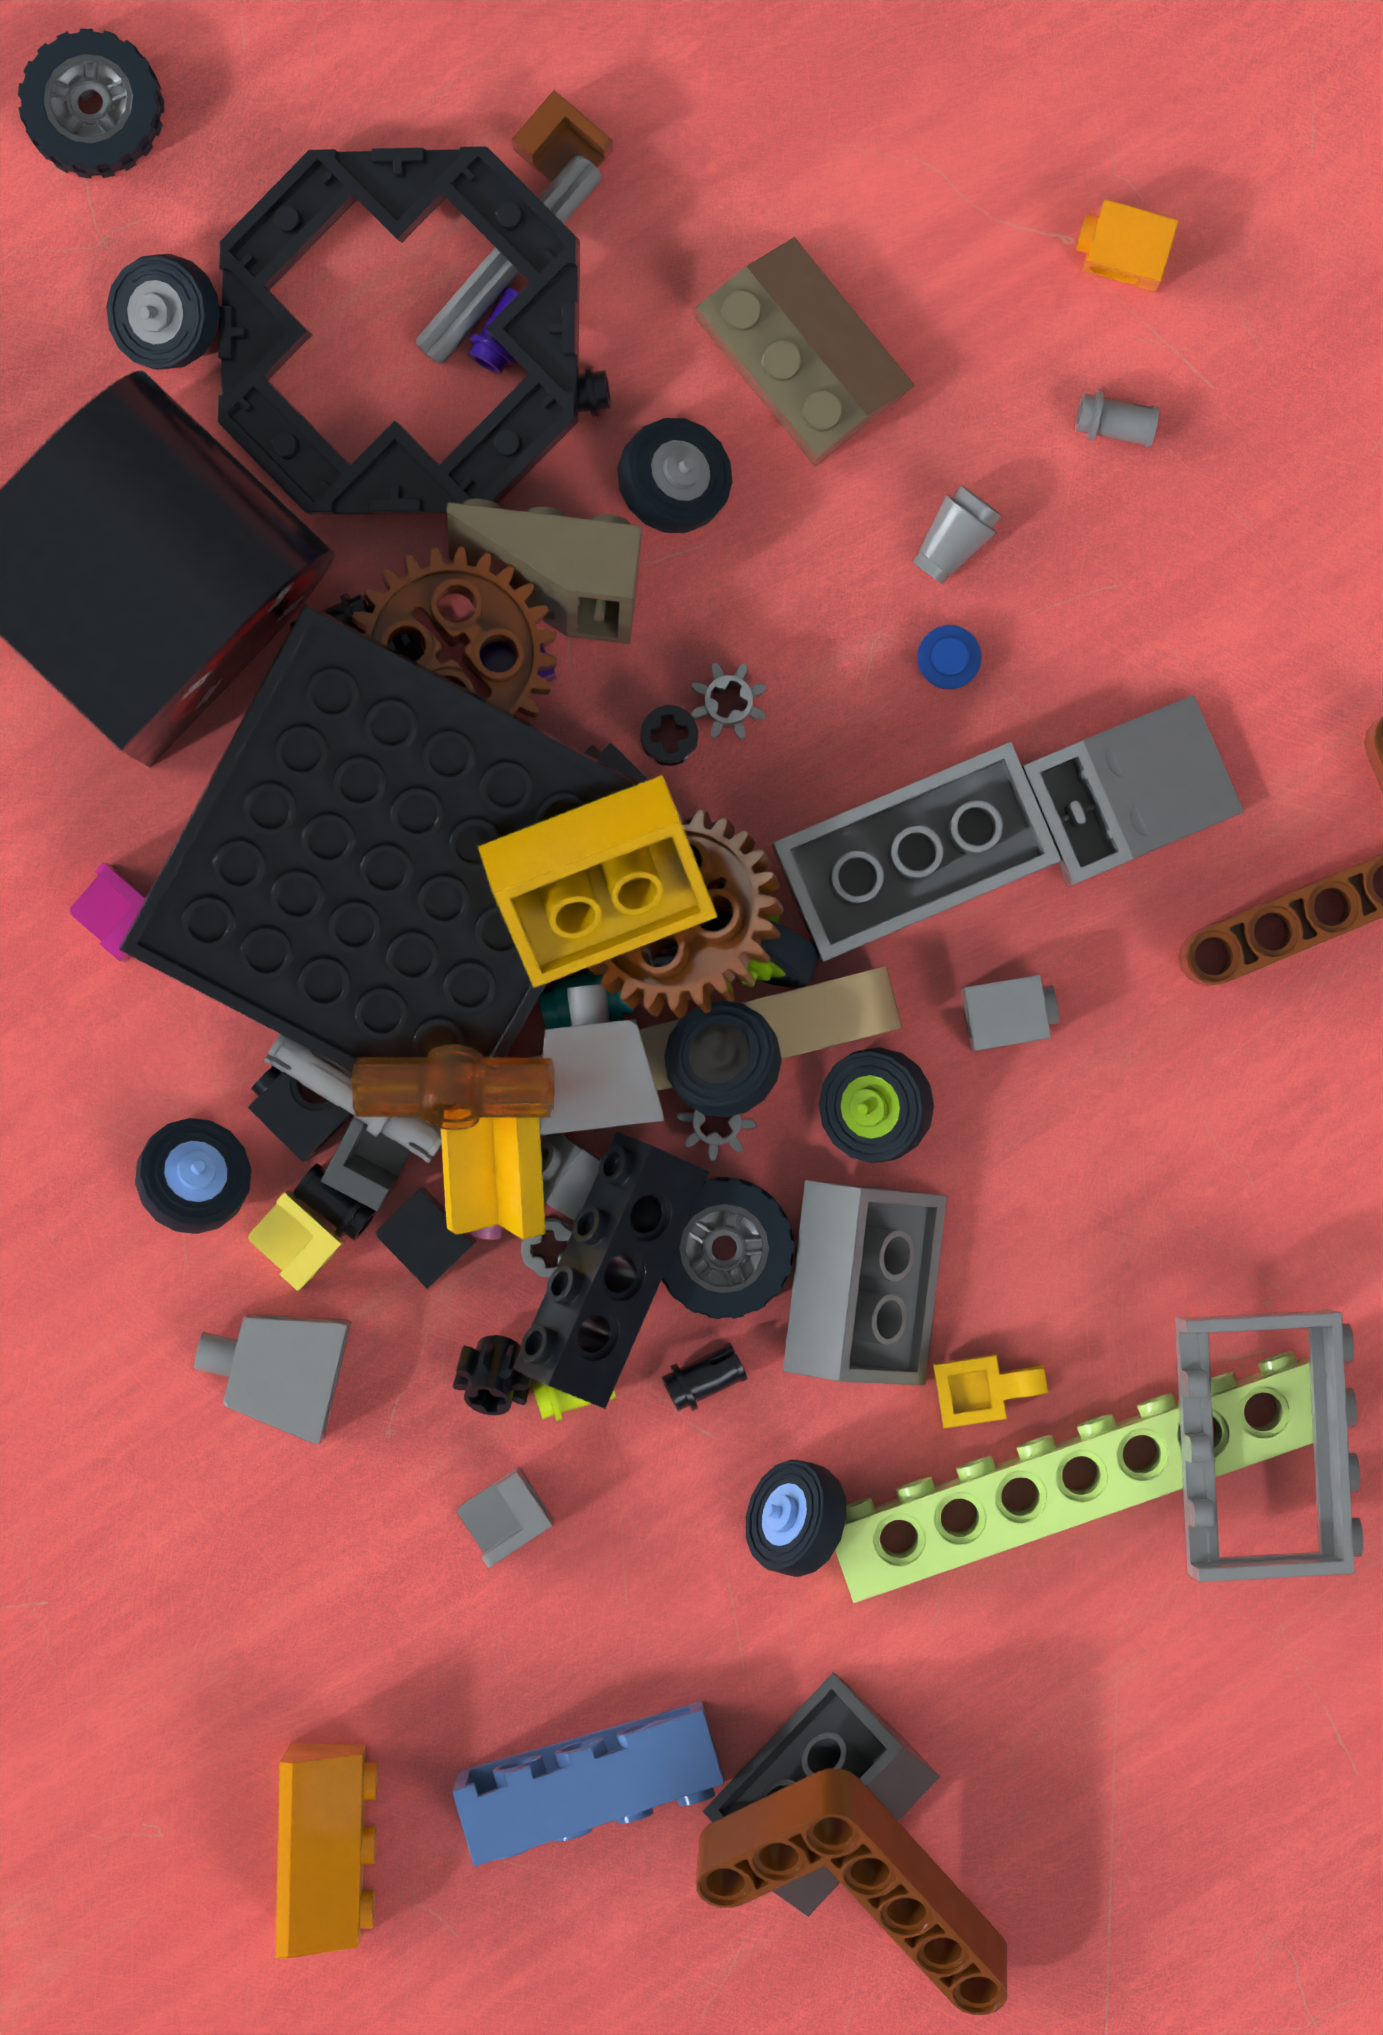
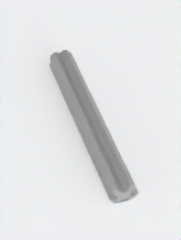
[416,154,602,364]

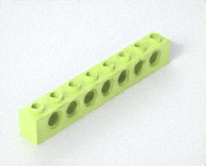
[835,1351,1313,1603]

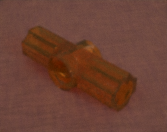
[351,1045,555,1130]

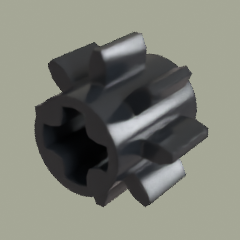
[453,1335,532,1415]

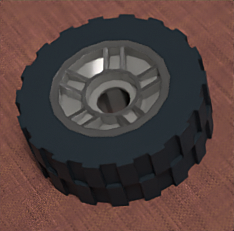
[18,28,164,179]
[662,1177,795,1319]

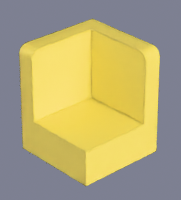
[248,1190,346,1291]

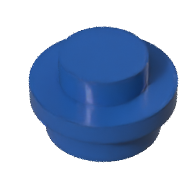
[917,625,981,690]

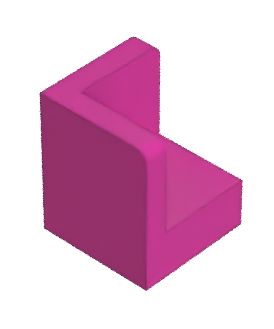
[70,862,147,962]

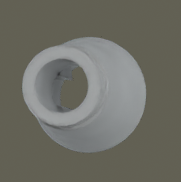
[913,485,1002,584]

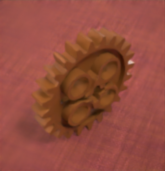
[352,547,557,718]
[587,808,784,1018]

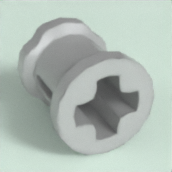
[521,1218,573,1278]

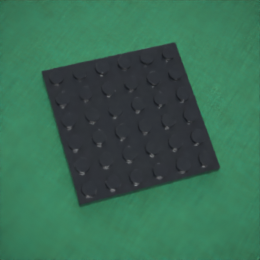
[119,603,641,1117]

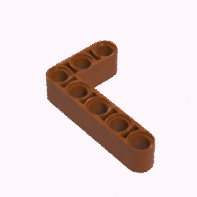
[1179,716,1383,986]
[696,1769,1007,2015]

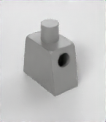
[540,984,664,1135]
[194,1314,352,1444]

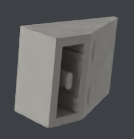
[1022,695,1244,887]

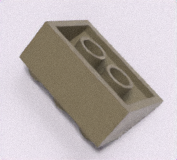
[696,237,914,466]

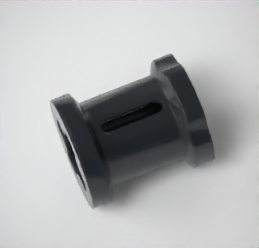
[641,705,698,766]

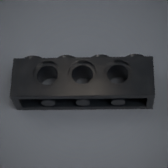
[513,1131,709,1409]

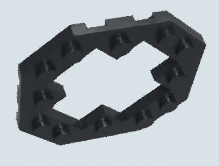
[218,146,580,515]

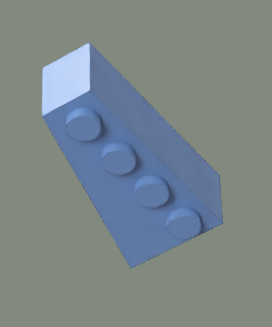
[452,1701,724,1867]

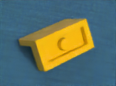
[440,1095,546,1240]

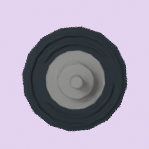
[106,254,220,370]
[617,418,733,533]

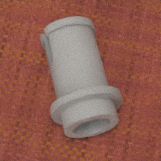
[1075,390,1159,447]

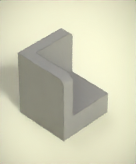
[457,1467,554,1568]

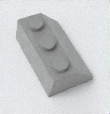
[783,1180,947,1385]

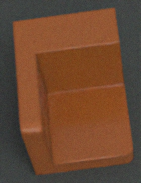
[512,90,613,182]

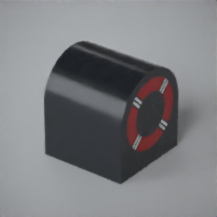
[0,371,335,767]

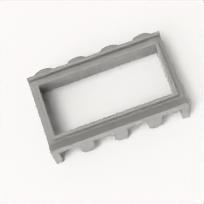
[1175,1309,1363,1582]

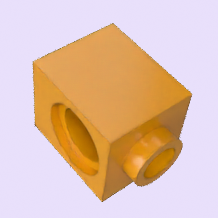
[1075,199,1179,292]

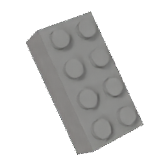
[772,742,1062,963]

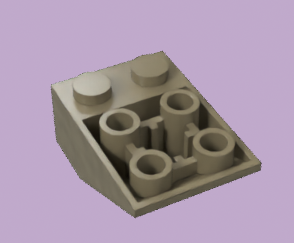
[447,499,642,644]

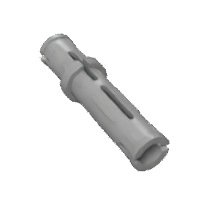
[264,1034,442,1164]

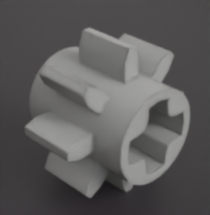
[691,663,767,740]
[677,1110,757,1161]

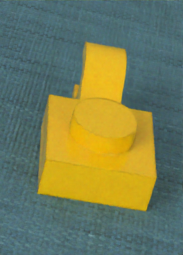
[933,1354,1048,1429]

